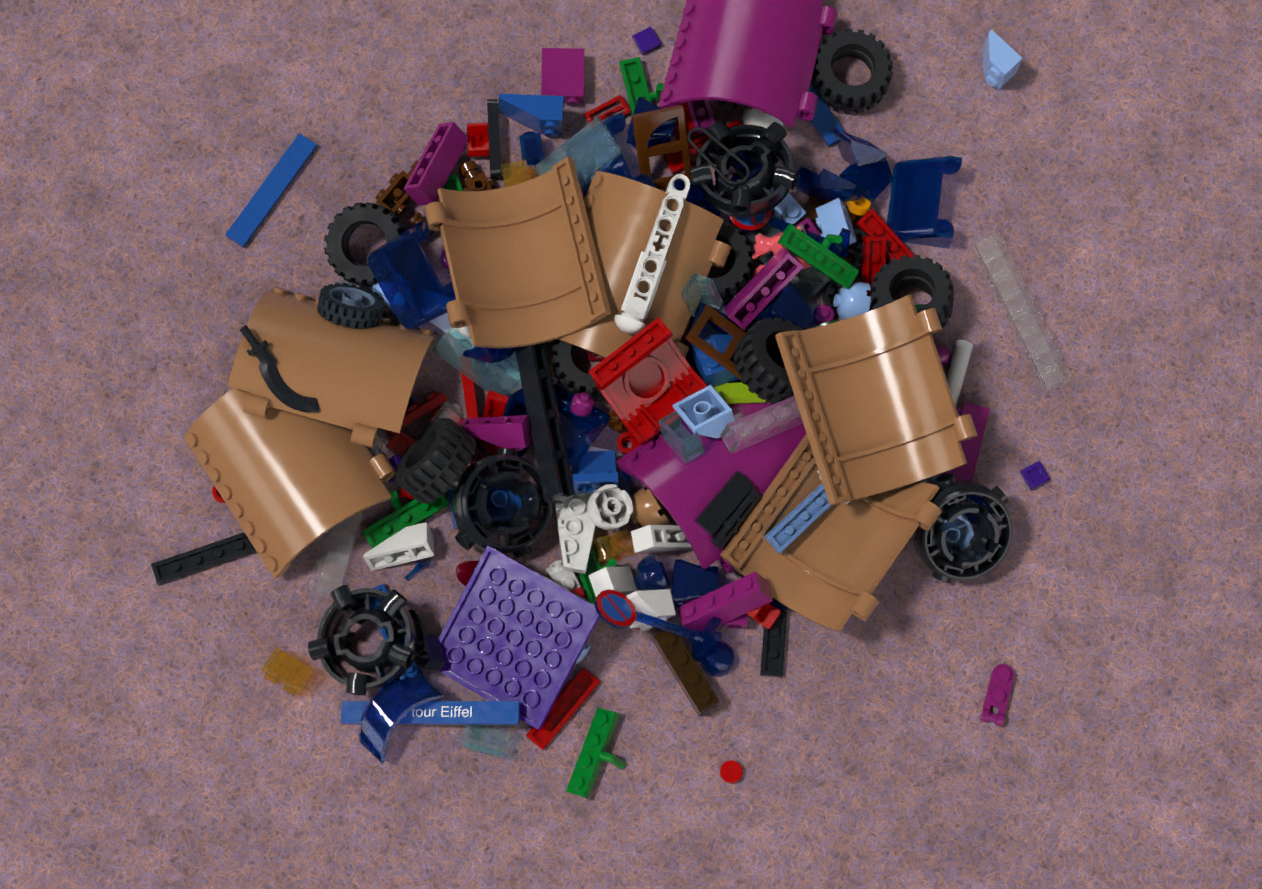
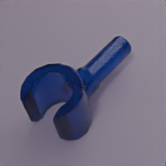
[404,559,431,581]

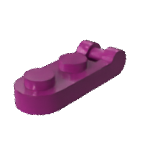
[980,664,1014,727]

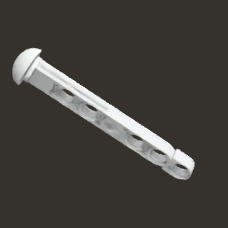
[615,174,690,335]

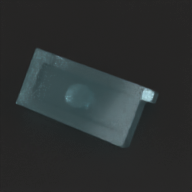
[682,273,723,317]

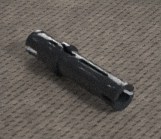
[711,489,762,550]

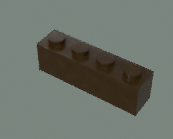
[652,625,719,716]

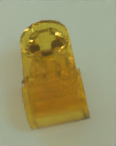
[592,530,634,564]

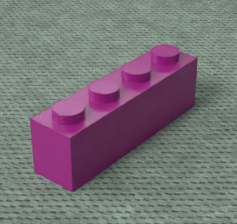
[404,122,469,206]
[724,247,804,330]
[941,402,990,481]
[679,571,773,636]

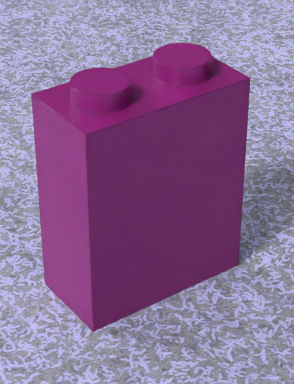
[541,48,584,106]

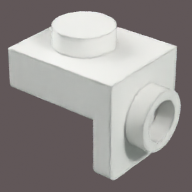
[546,560,580,591]

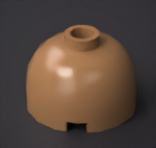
[630,486,670,527]

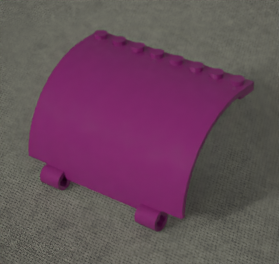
[658,0,838,128]
[616,379,806,574]

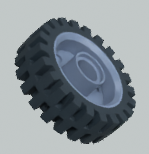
[317,283,384,329]

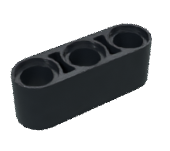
[403,609,445,671]

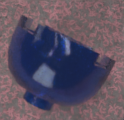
[633,552,672,594]

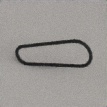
[687,127,750,185]

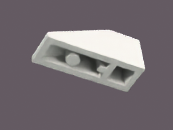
[364,522,434,571]
[631,525,692,553]

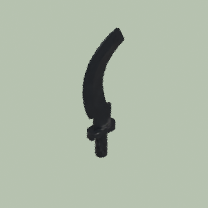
[240,325,319,412]

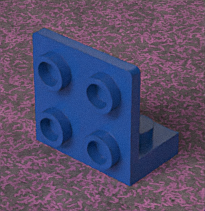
[571,450,618,494]

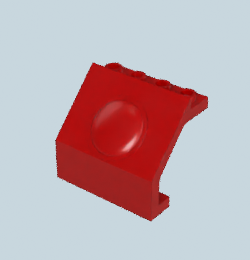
[588,317,707,446]

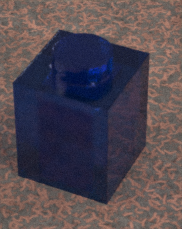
[519,131,544,166]

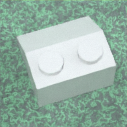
[626,589,676,631]

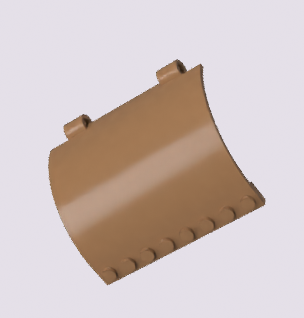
[424,157,611,348]
[558,170,732,358]
[228,287,438,448]
[775,295,978,505]
[184,388,396,579]
[720,433,942,632]

